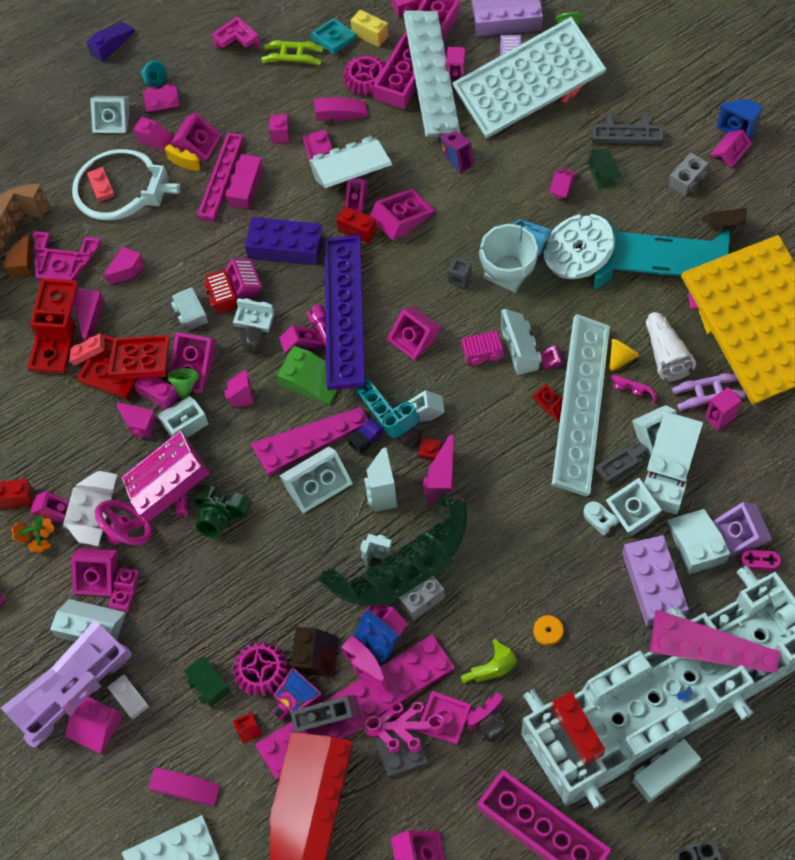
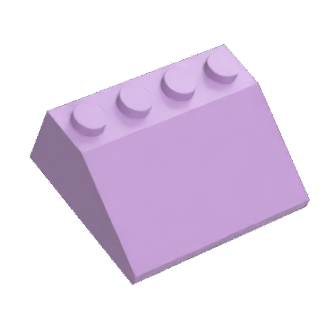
[471,0,543,37]

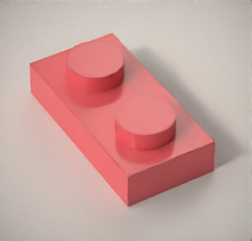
[87,167,115,202]
[70,333,104,366]

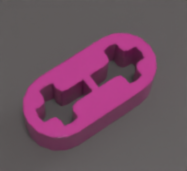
[740,550,781,572]

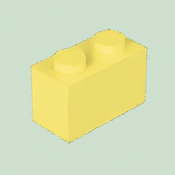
[351,10,388,47]

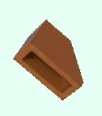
[3,236,33,277]

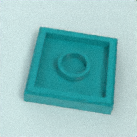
[310,18,357,54]

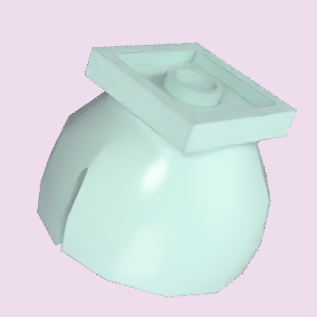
[479,224,539,293]

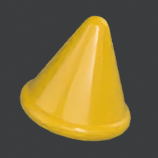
[609,339,640,371]

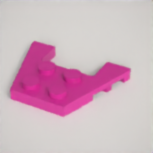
[33,231,102,282]

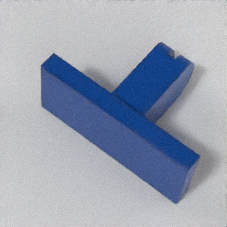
[677,686,694,701]

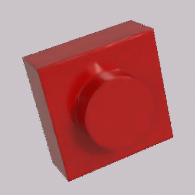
[418,438,441,460]

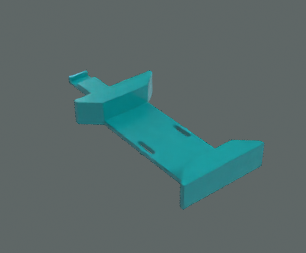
[593,218,730,290]

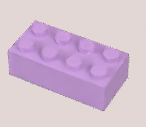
[622,535,689,627]

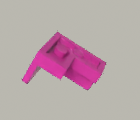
[212,17,261,49]

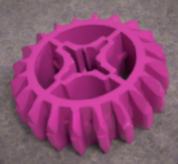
[343,55,388,97]
[232,641,288,697]

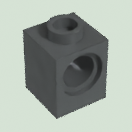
[448,257,472,288]

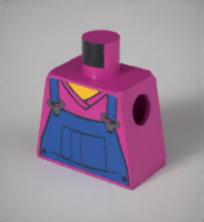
[272,668,323,721]

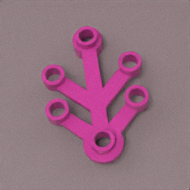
[364,702,445,753]

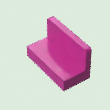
[710,130,752,167]

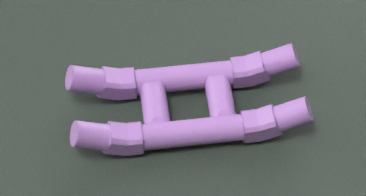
[672,373,745,411]

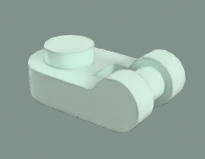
[583,502,619,535]

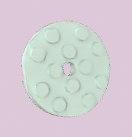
[544,214,615,279]

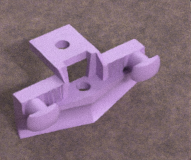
[1,620,131,747]

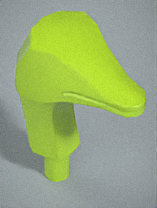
[461,639,518,684]

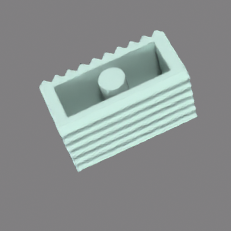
[171,287,208,331]

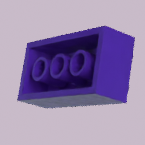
[245,217,324,265]

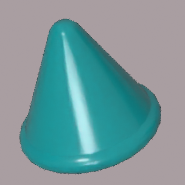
[140,60,167,89]

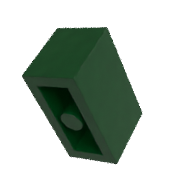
[184,656,231,708]

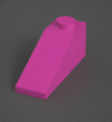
[74,289,104,341]

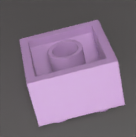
[713,502,772,557]

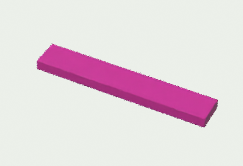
[197,133,244,222]

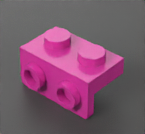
[143,84,180,113]

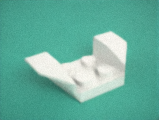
[63,471,117,546]

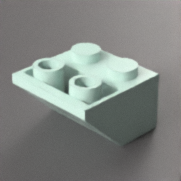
[157,396,208,437]

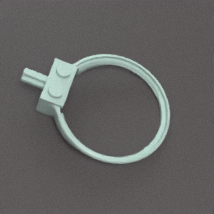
[72,149,180,221]

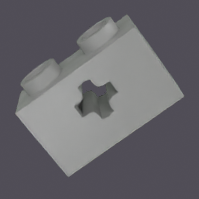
[400,574,445,621]

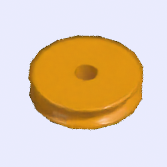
[533,615,564,646]

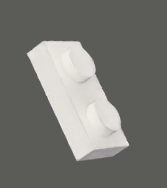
[107,674,149,720]

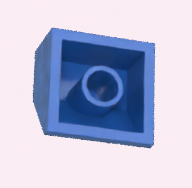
[716,99,763,139]

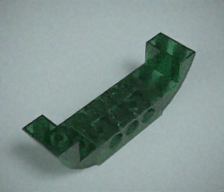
[316,491,468,606]

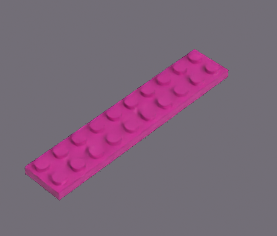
[255,635,455,782]

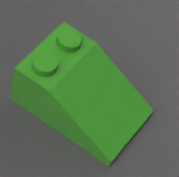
[277,345,338,406]

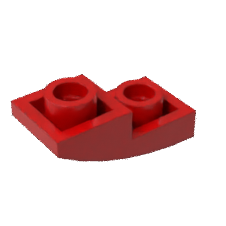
[531,383,563,423]

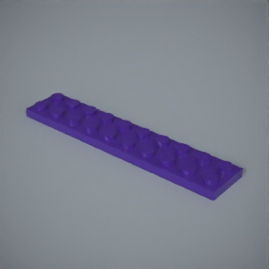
[325,235,365,390]

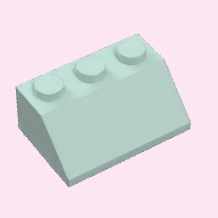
[501,309,542,376]
[280,447,353,513]
[364,448,397,512]
[50,599,126,642]

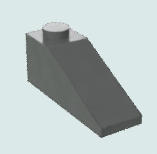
[290,695,361,733]

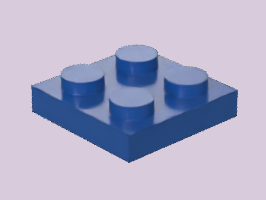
[354,609,399,665]

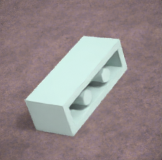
[632,739,701,803]

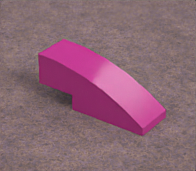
[313,97,368,122]
[341,636,389,693]
[149,767,220,807]

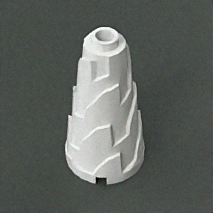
[646,312,696,382]

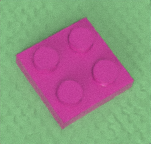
[417,691,471,746]

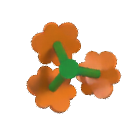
[11,516,55,553]

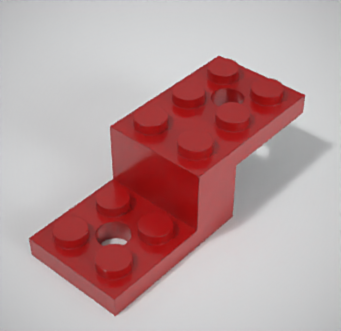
[27,278,79,374]

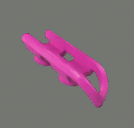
[611,375,657,404]

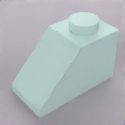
[407,390,445,422]

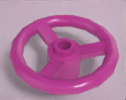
[95,500,153,545]

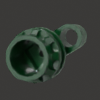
[192,484,252,538]

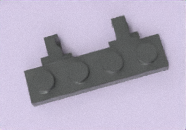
[592,114,663,144]

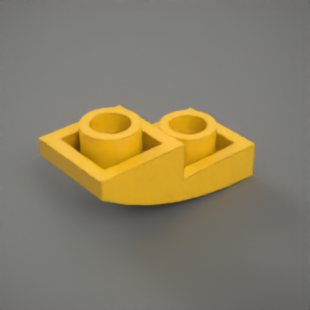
[165,144,200,171]

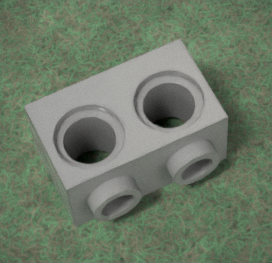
[668,153,708,196]

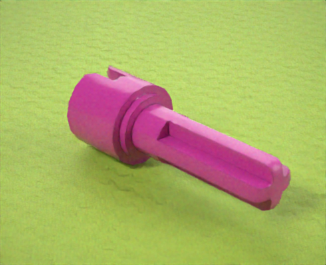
[306,304,326,346]

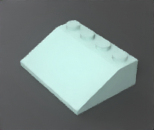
[309,137,392,188]

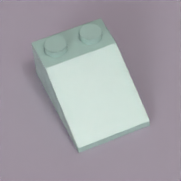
[647,411,703,481]
[666,509,730,574]

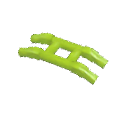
[261,40,323,66]

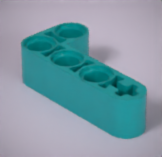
[355,378,420,438]

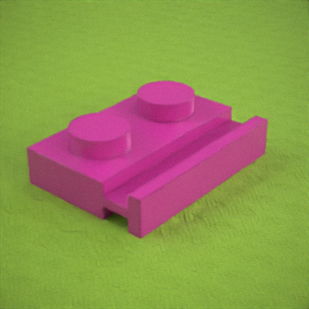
[302,129,332,160]

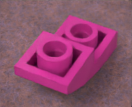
[108,568,139,612]
[466,692,503,731]

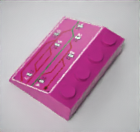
[121,430,210,521]

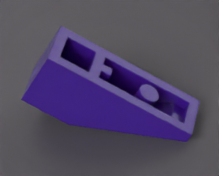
[86,22,135,62]

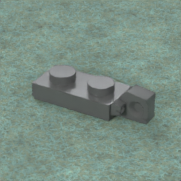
[595,444,647,484]

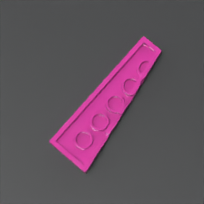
[251,407,368,477]
[650,610,780,673]

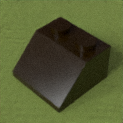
[290,626,339,677]

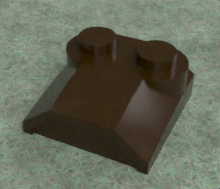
[702,208,747,232]

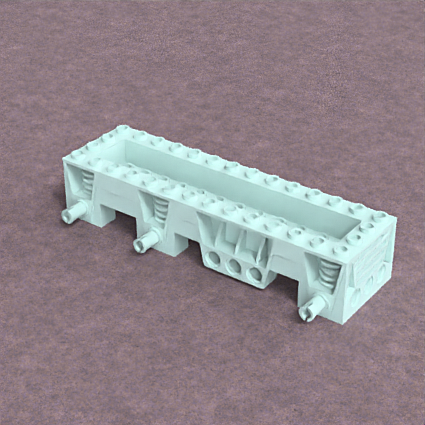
[521,565,795,809]

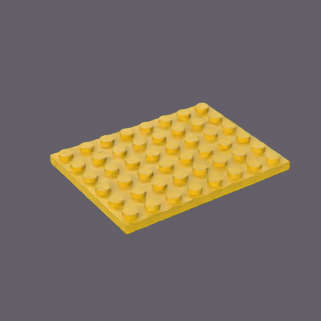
[681,235,795,405]

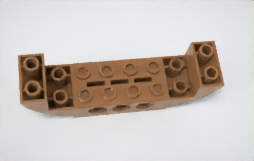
[0,184,49,258]

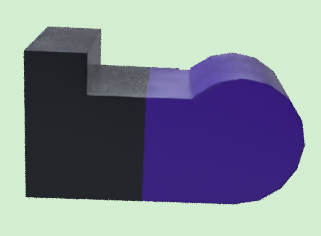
[347,418,384,455]

